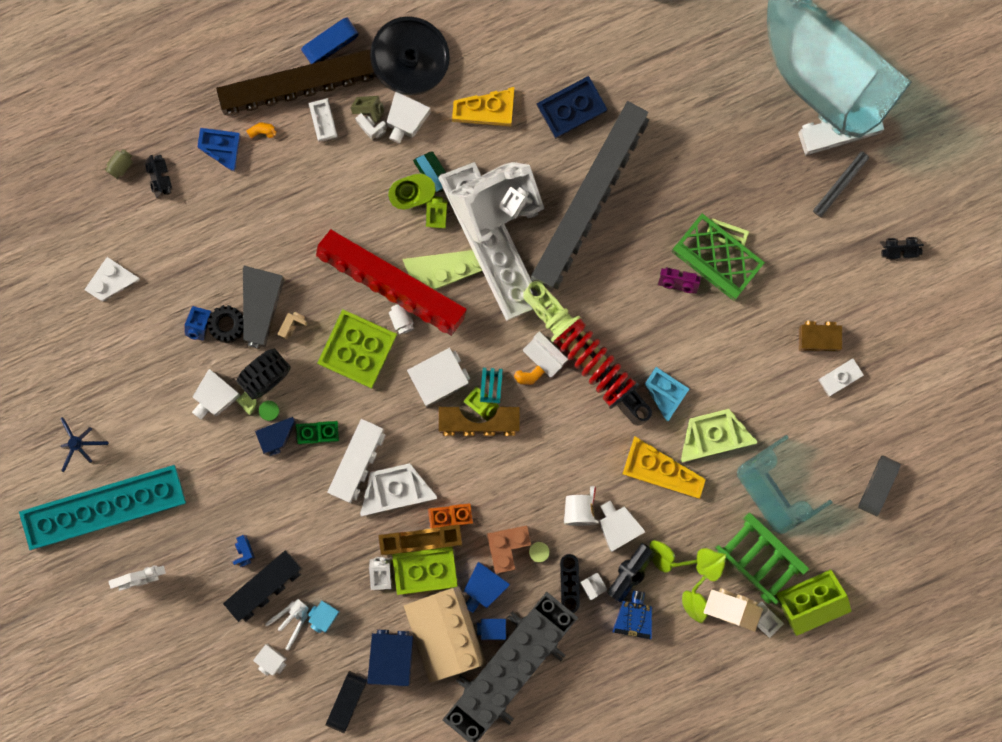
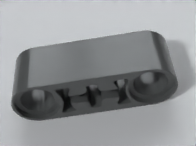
[858,455,901,517]

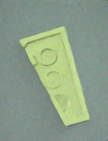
[403,250,483,290]

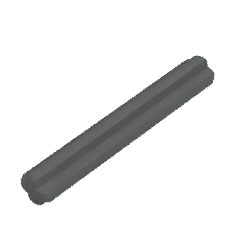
[813,152,869,217]

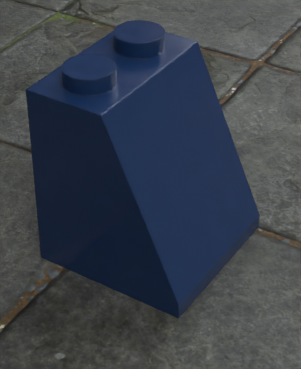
[367,629,414,686]

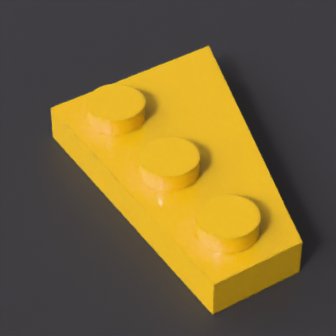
[452,87,515,126]

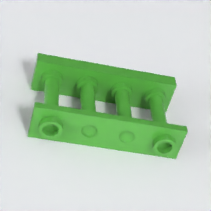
[715,512,809,604]

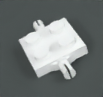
[109,566,166,591]

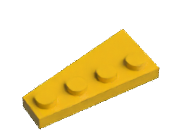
[622,436,706,499]

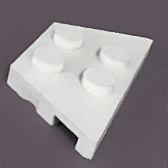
[360,463,437,516]

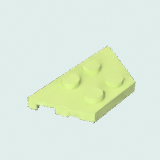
[681,409,757,463]

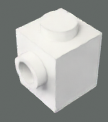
[253,644,287,676]

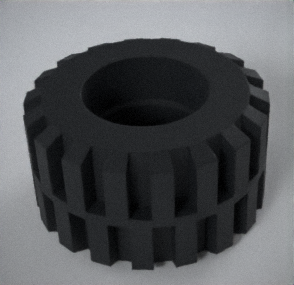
[236,348,291,400]

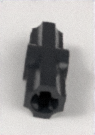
[607,543,656,603]

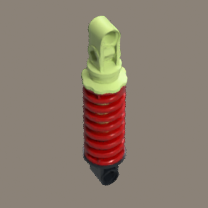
[523,281,652,426]

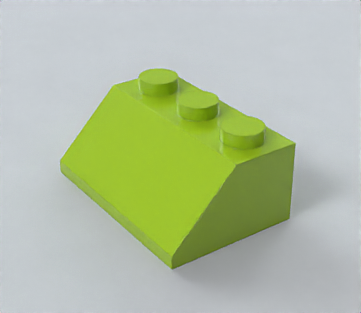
[776,570,852,636]

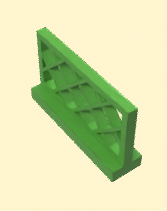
[672,213,765,301]

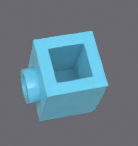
[308,601,340,634]

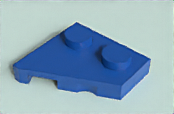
[197,128,240,172]

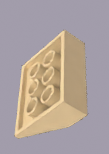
[404,586,486,683]

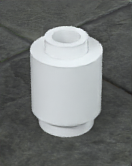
[389,304,414,335]

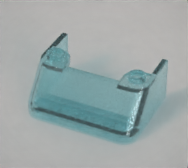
[737,435,833,534]

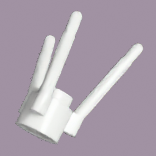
[265,599,310,650]

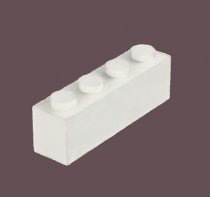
[798,106,884,156]
[327,419,386,503]

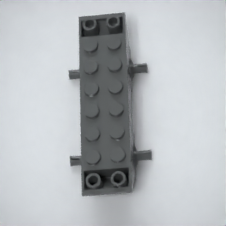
[442,592,578,742]

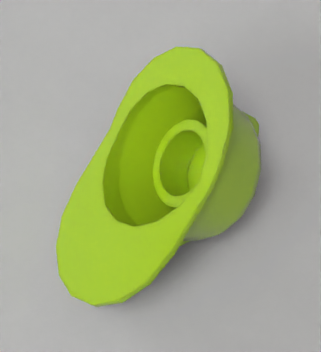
[388,173,436,210]

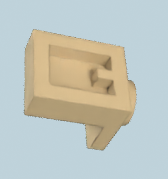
[278,312,307,340]

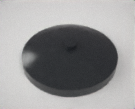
[370,16,450,95]

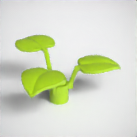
[650,540,726,623]

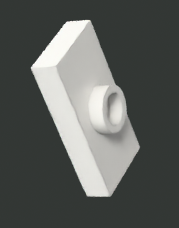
[309,98,338,142]
[818,359,864,396]

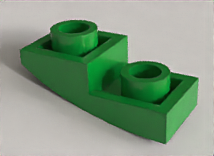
[295,421,339,445]

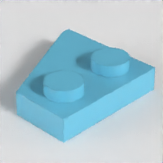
[644,367,689,422]

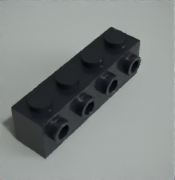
[223,550,303,623]

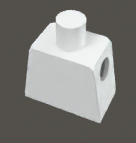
[387,92,431,144]
[192,369,241,420]
[599,500,645,552]

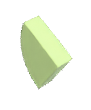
[236,392,257,415]

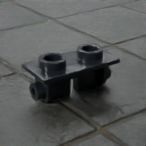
[145,155,173,198]
[880,237,924,259]

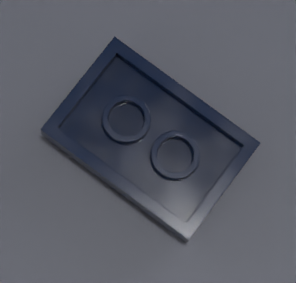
[536,76,608,139]

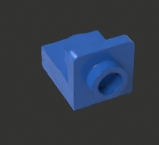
[184,306,211,341]
[232,535,255,567]

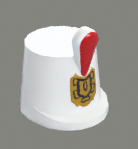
[564,486,599,526]

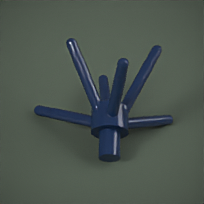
[60,417,109,472]

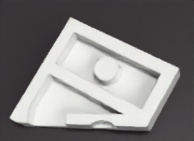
[85,257,140,302]

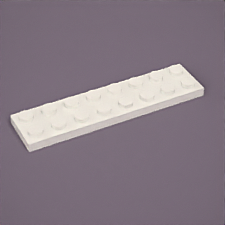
[438,162,538,321]

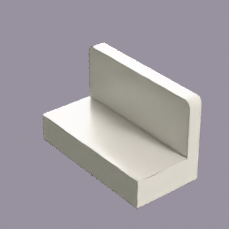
[523,331,568,378]

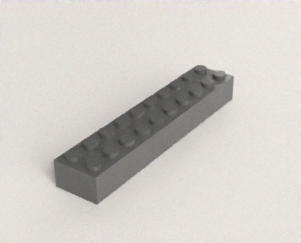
[531,101,650,293]

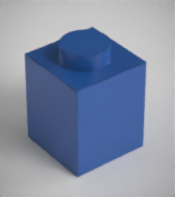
[477,619,506,640]

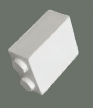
[407,348,470,407]

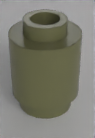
[105,149,133,180]

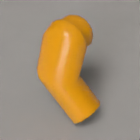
[246,122,276,139]
[514,366,545,385]

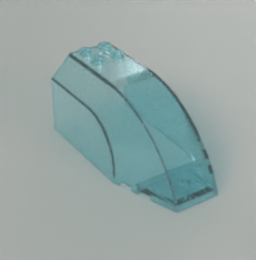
[767,0,912,138]

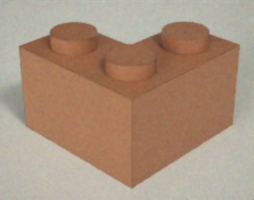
[487,525,531,574]

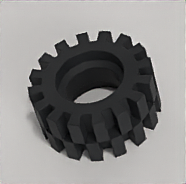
[207,305,244,343]

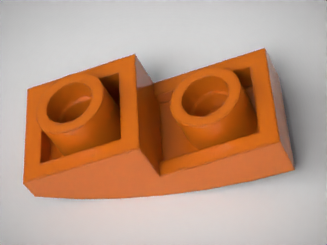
[428,503,473,529]

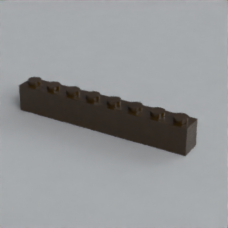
[216,49,377,116]

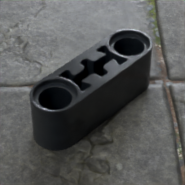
[560,554,580,613]
[325,671,368,734]

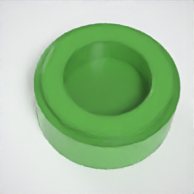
[259,401,280,421]

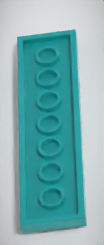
[19,465,187,551]

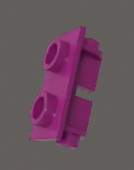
[658,267,701,294]

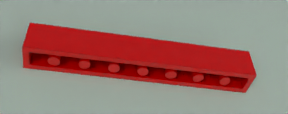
[316,229,467,336]

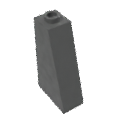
[243,265,285,349]

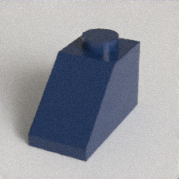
[255,417,296,457]

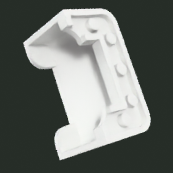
[448,162,544,243]

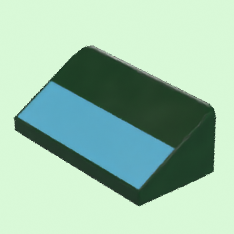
[413,151,446,193]

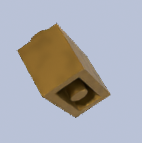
[799,321,842,352]

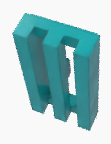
[480,367,503,403]

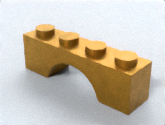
[438,407,520,436]
[378,524,463,556]

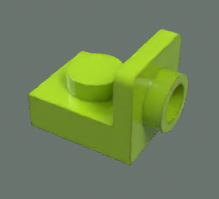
[426,196,448,228]
[463,386,499,421]

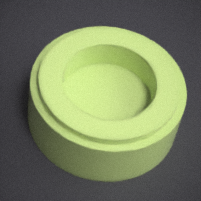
[529,542,549,562]

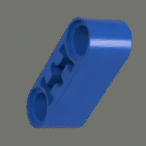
[301,17,359,64]

